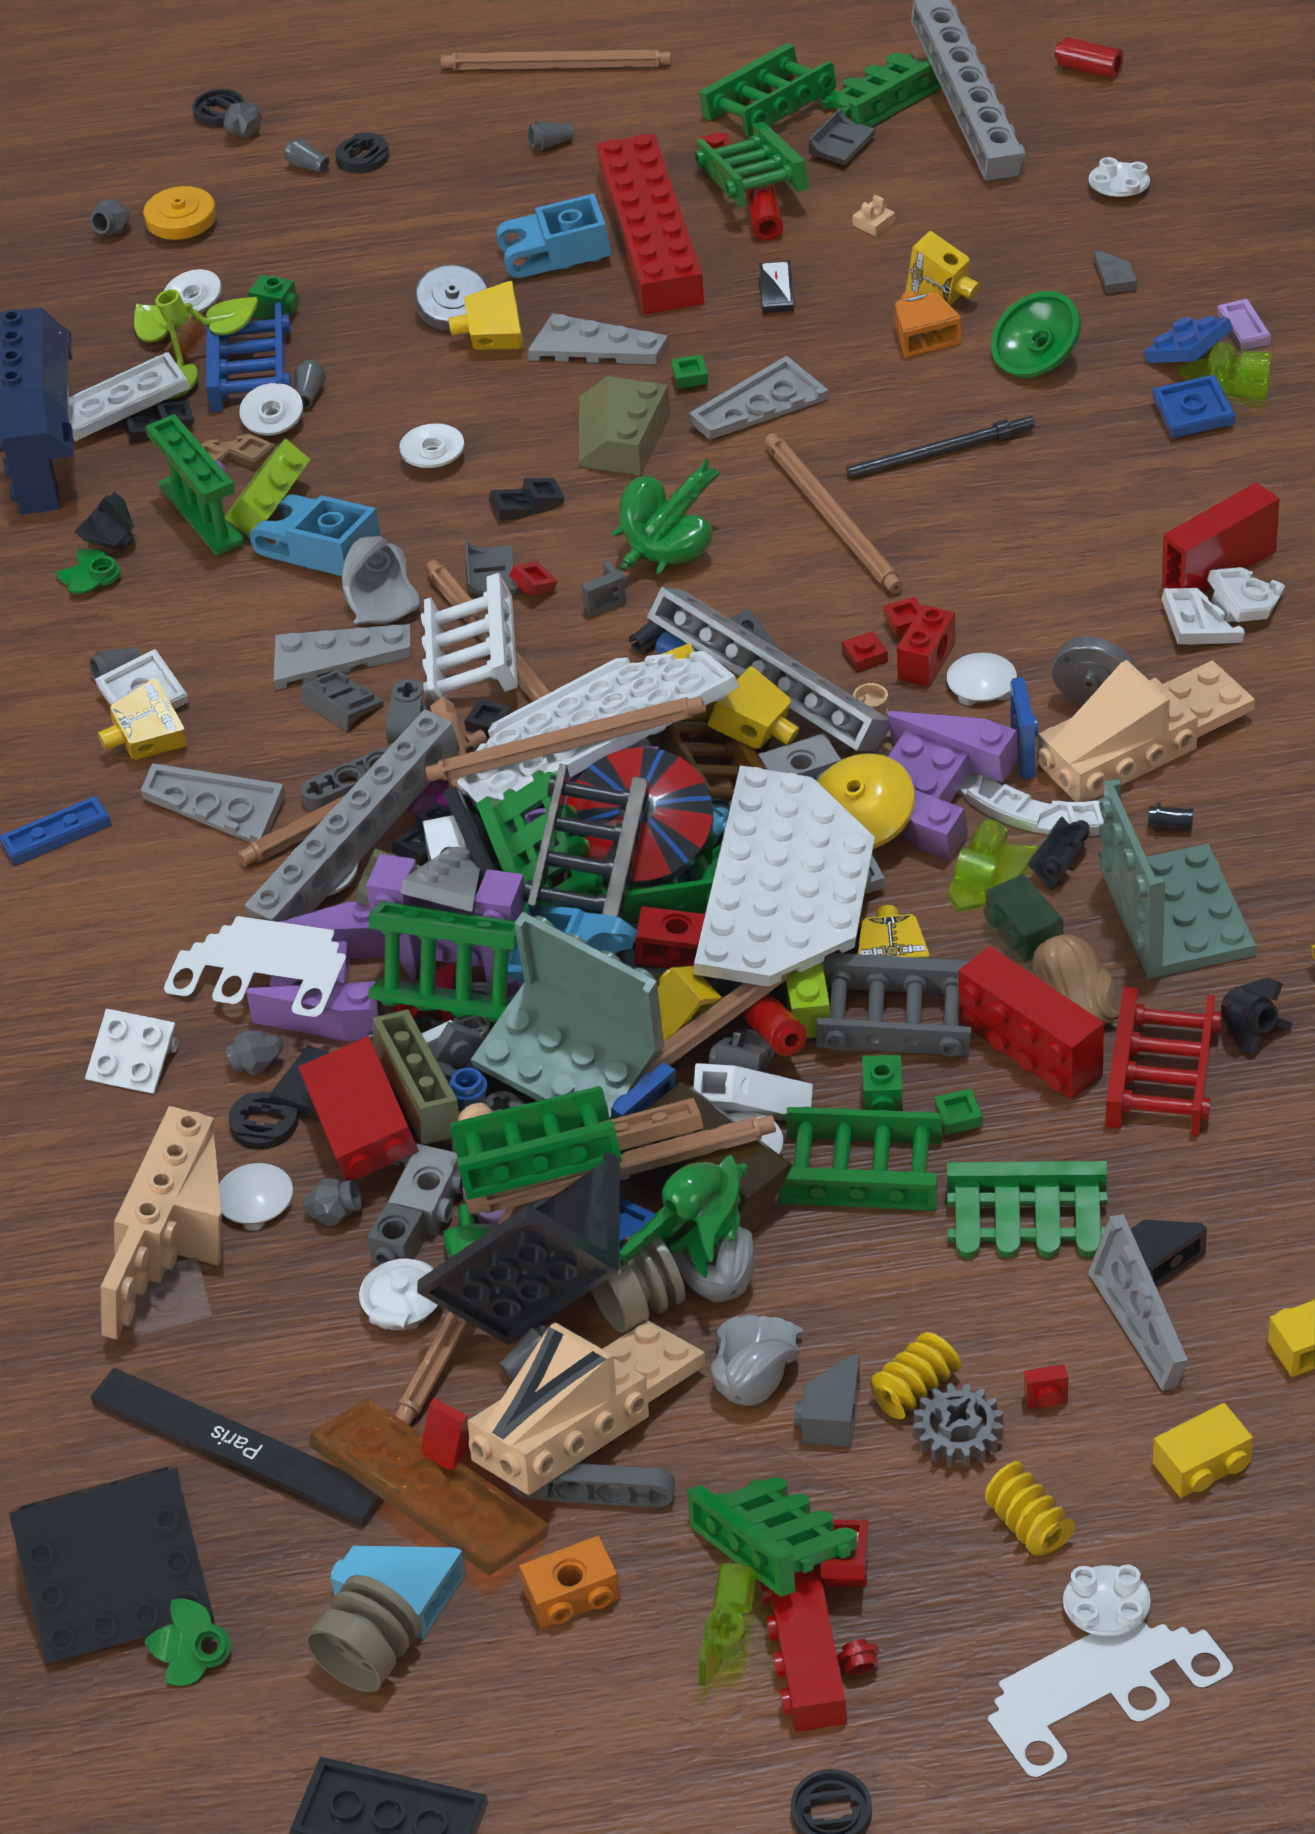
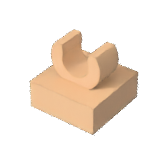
[852,195,896,237]

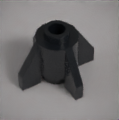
[74,491,136,550]
[1221,977,1293,1055]

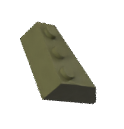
[579,376,670,476]

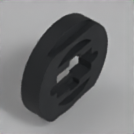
[192,89,245,128]
[335,133,389,173]
[229,1092,299,1149]
[791,1769,872,1834]

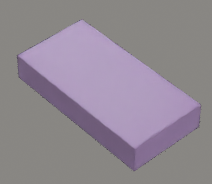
[1217,299,1271,352]

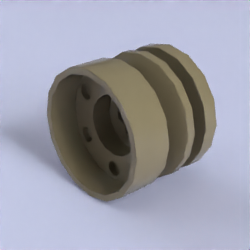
[591,1231,686,1333]
[305,1575,422,1693]

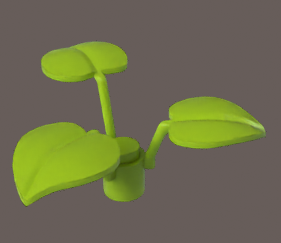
[134,289,258,400]

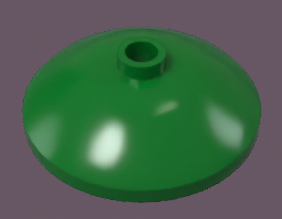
[991,291,1081,378]

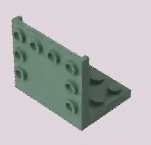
[1098,779,1256,979]
[471,912,664,1120]

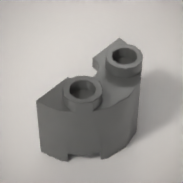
[709,1026,780,1074]

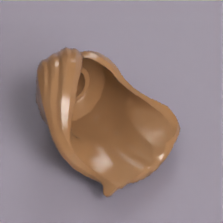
[1031,934,1119,1026]

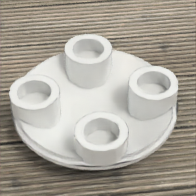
[1089,157,1150,197]
[947,653,1017,706]
[219,1163,294,1231]
[1063,1565,1150,1636]

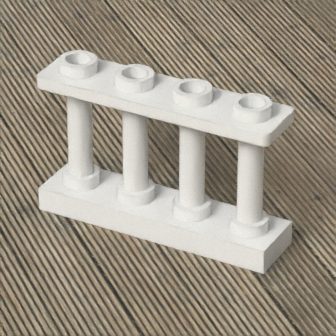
[421,573,518,702]

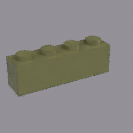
[372,1010,458,1145]

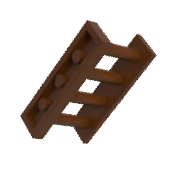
[647,707,765,802]

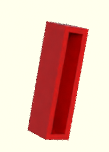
[759,1564,847,1732]

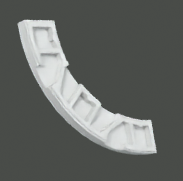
[957,771,1104,836]

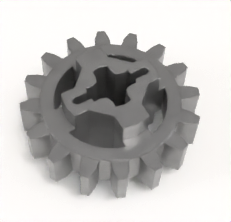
[913,1383,1004,1468]

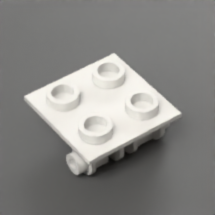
[85,1009,178,1094]

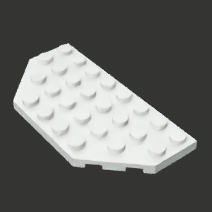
[457,651,739,811]
[693,765,875,987]

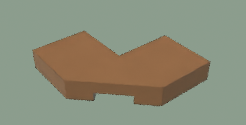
[201,434,275,471]

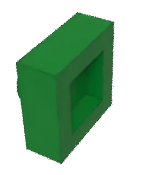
[671,354,709,389]
[934,1088,983,1135]

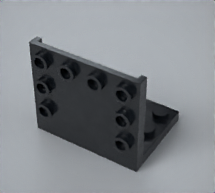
[417,1151,620,1345]
[9,1464,214,1664]

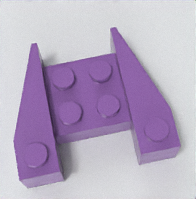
[853,711,1019,861]
[366,854,526,982]
[246,902,385,1041]

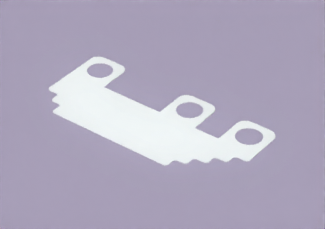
[164,916,346,1017]
[988,1621,1233,1777]

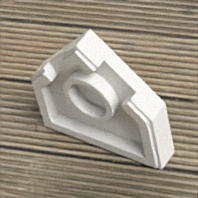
[1207,567,1285,622]

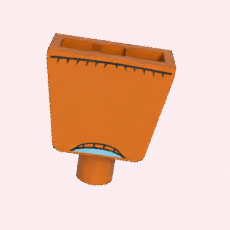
[894,291,962,358]

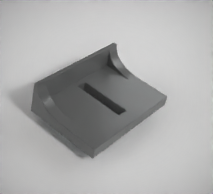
[809,108,875,165]
[465,539,516,598]
[301,670,384,732]

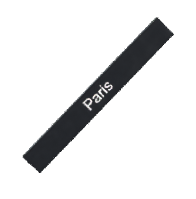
[91,1367,386,1528]

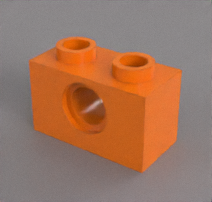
[519,1535,621,1629]

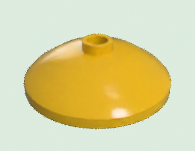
[817,753,916,849]

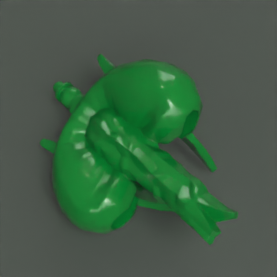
[611,457,720,574]
[619,1155,748,1278]

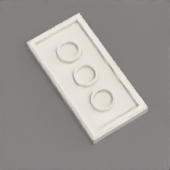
[69,352,190,441]

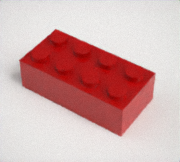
[958,946,1104,1100]

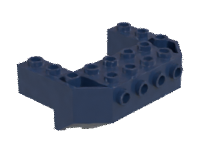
[0,307,74,515]

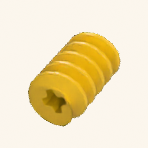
[870,1332,962,1420]
[985,1461,1075,1556]

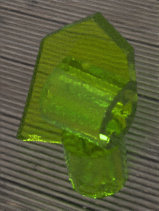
[1178,342,1271,400]
[947,819,1040,912]
[699,1563,757,1686]

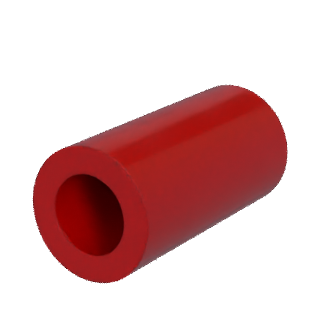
[1054,37,1124,79]
[745,184,783,241]
[743,993,807,1056]

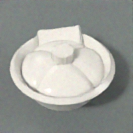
[359,1258,438,1330]

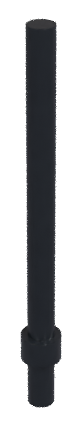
[846,416,1035,479]

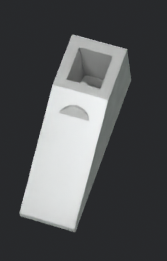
[694,1063,813,1121]

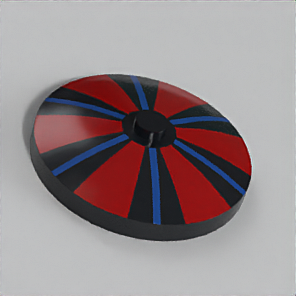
[566,747,714,887]

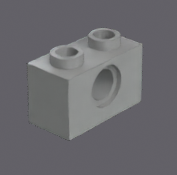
[759,733,841,781]
[388,1144,463,1237]

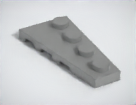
[528,313,669,365]
[689,356,829,440]
[274,624,412,691]
[140,763,286,843]
[400,847,480,912]
[1088,1214,1188,1391]

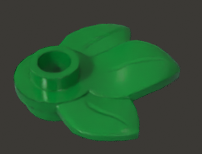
[55,548,121,594]
[145,1599,231,1686]

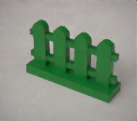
[821,53,941,127]
[476,770,603,913]
[947,1161,1107,1258]
[687,1477,857,1597]

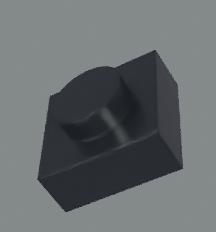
[464,698,512,737]

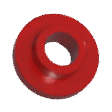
[837,1639,880,1676]

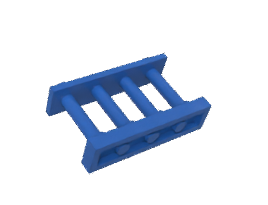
[206,303,292,412]

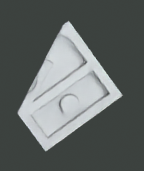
[1161,588,1245,645]

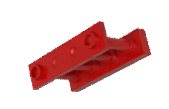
[1106,987,1222,1136]

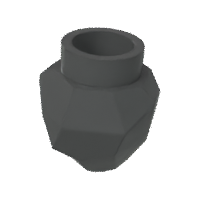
[223,103,261,138]
[90,199,131,236]
[226,1030,283,1076]
[303,1178,362,1226]

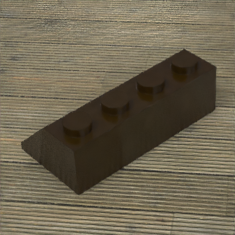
[627,1082,793,1232]

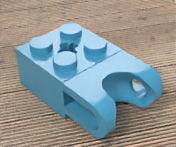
[496,193,612,278]
[250,495,381,576]
[508,905,639,985]

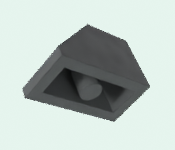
[794,1355,861,1447]

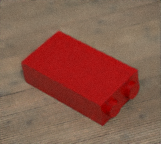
[1162,482,1280,593]
[299,1036,419,1181]

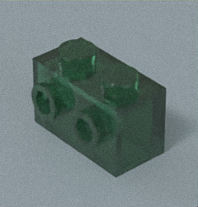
[983,874,1063,962]

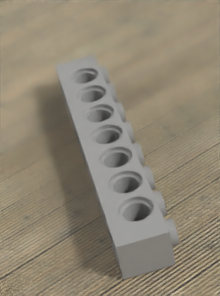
[911,0,1025,181]
[647,587,889,752]
[244,709,460,922]

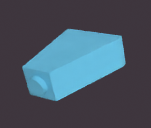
[330,1546,467,1640]

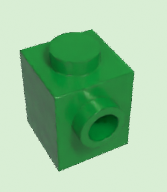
[248,274,299,320]
[862,1055,903,1111]

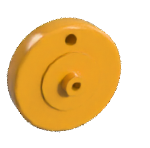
[143,186,217,240]

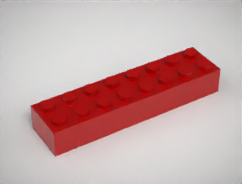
[596,133,705,314]

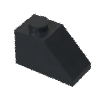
[1130,1220,1207,1287]

